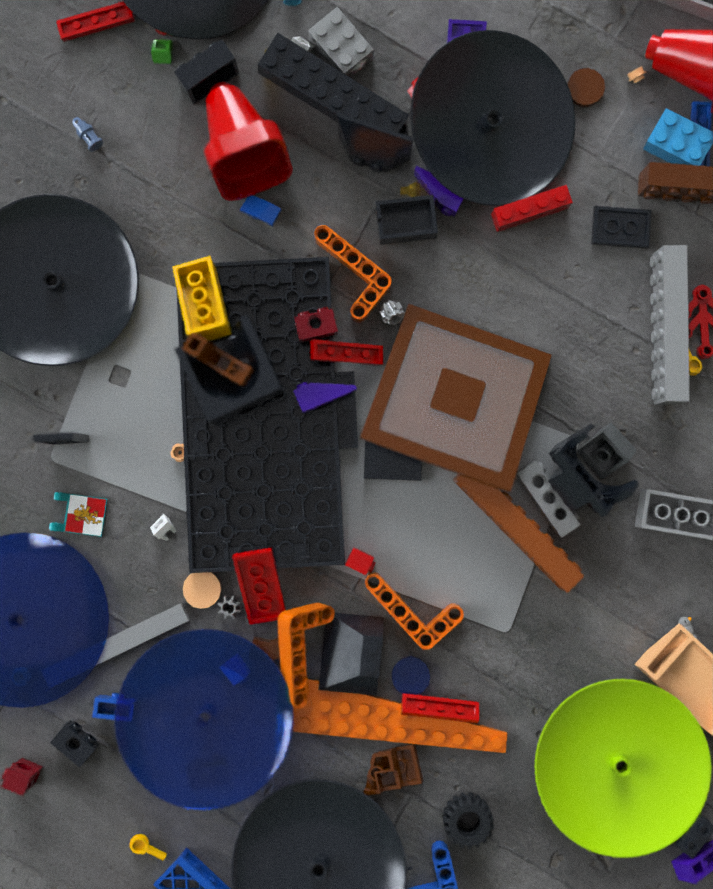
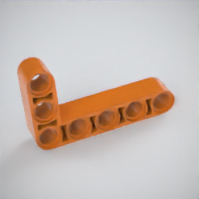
[314,225,391,322]
[365,572,464,650]
[278,602,335,709]

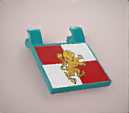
[49,492,108,537]

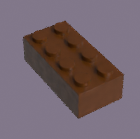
[638,162,713,204]

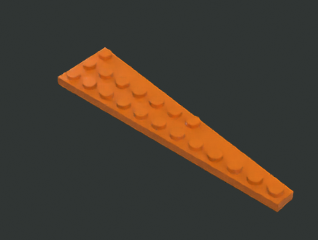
[274,671,507,753]

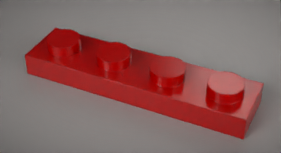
[56,2,135,42]
[310,340,383,366]
[401,693,479,723]

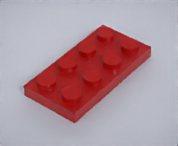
[232,548,286,625]

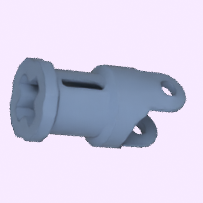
[72,117,103,152]

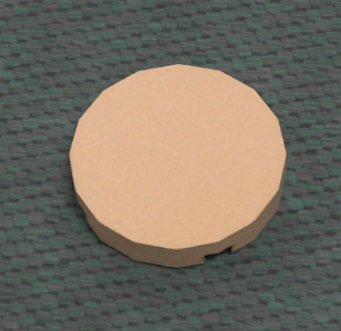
[183,572,222,609]

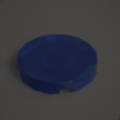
[392,656,430,695]

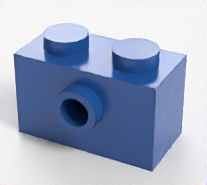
[92,693,139,721]

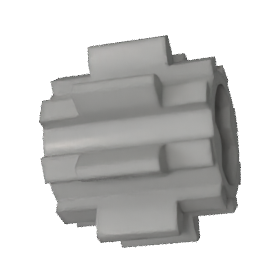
[380,300,405,325]
[218,595,241,619]

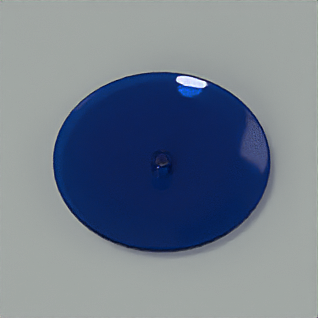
[0,533,109,708]
[115,629,294,810]

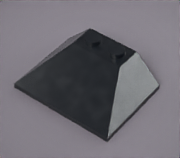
[337,113,414,173]
[318,612,384,696]

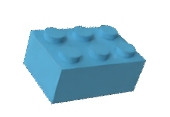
[643,108,713,166]

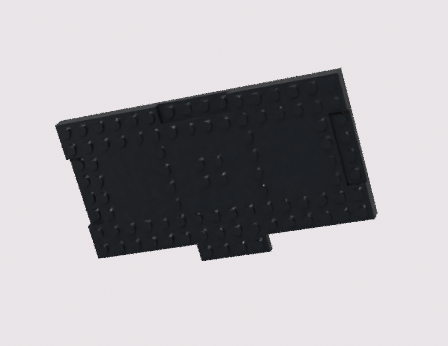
[175,257,358,573]

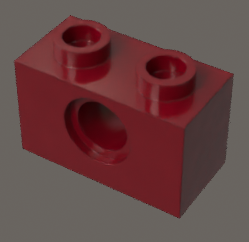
[294,307,338,343]
[1,758,43,796]

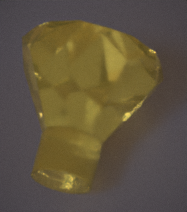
[400,181,421,197]

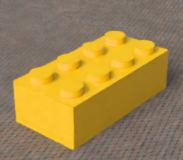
[173,256,231,341]

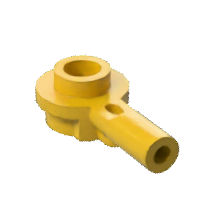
[689,349,702,376]
[130,834,167,861]

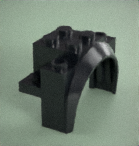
[548,423,639,517]

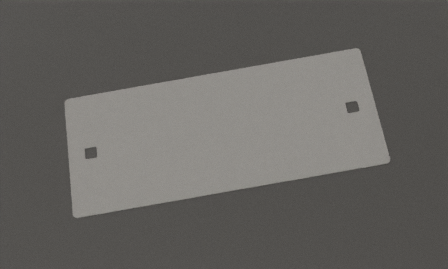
[51,274,578,632]

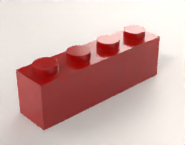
[491,185,573,232]

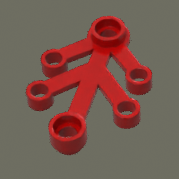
[688,285,713,359]

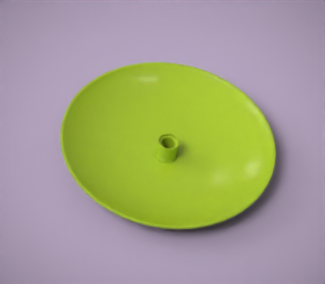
[534,679,711,858]

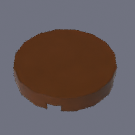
[567,68,605,107]

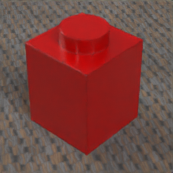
[345,547,376,575]

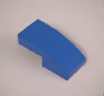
[240,195,282,227]

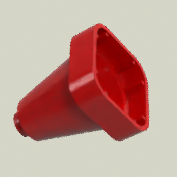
[645,29,713,113]
[204,82,293,201]

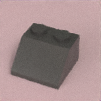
[577,422,637,480]

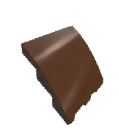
[363,744,423,795]

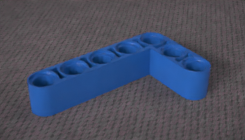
[406,840,458,889]

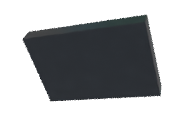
[591,206,652,249]
[33,432,89,445]
[364,441,422,481]

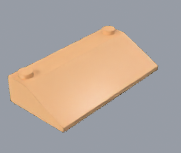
[634,624,713,737]

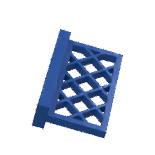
[153,847,231,889]

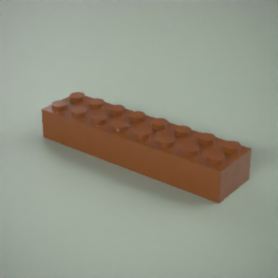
[452,474,584,593]

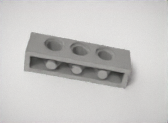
[516,461,580,538]

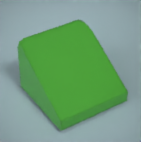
[151,39,173,64]

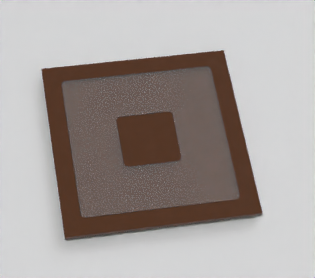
[359,304,552,492]

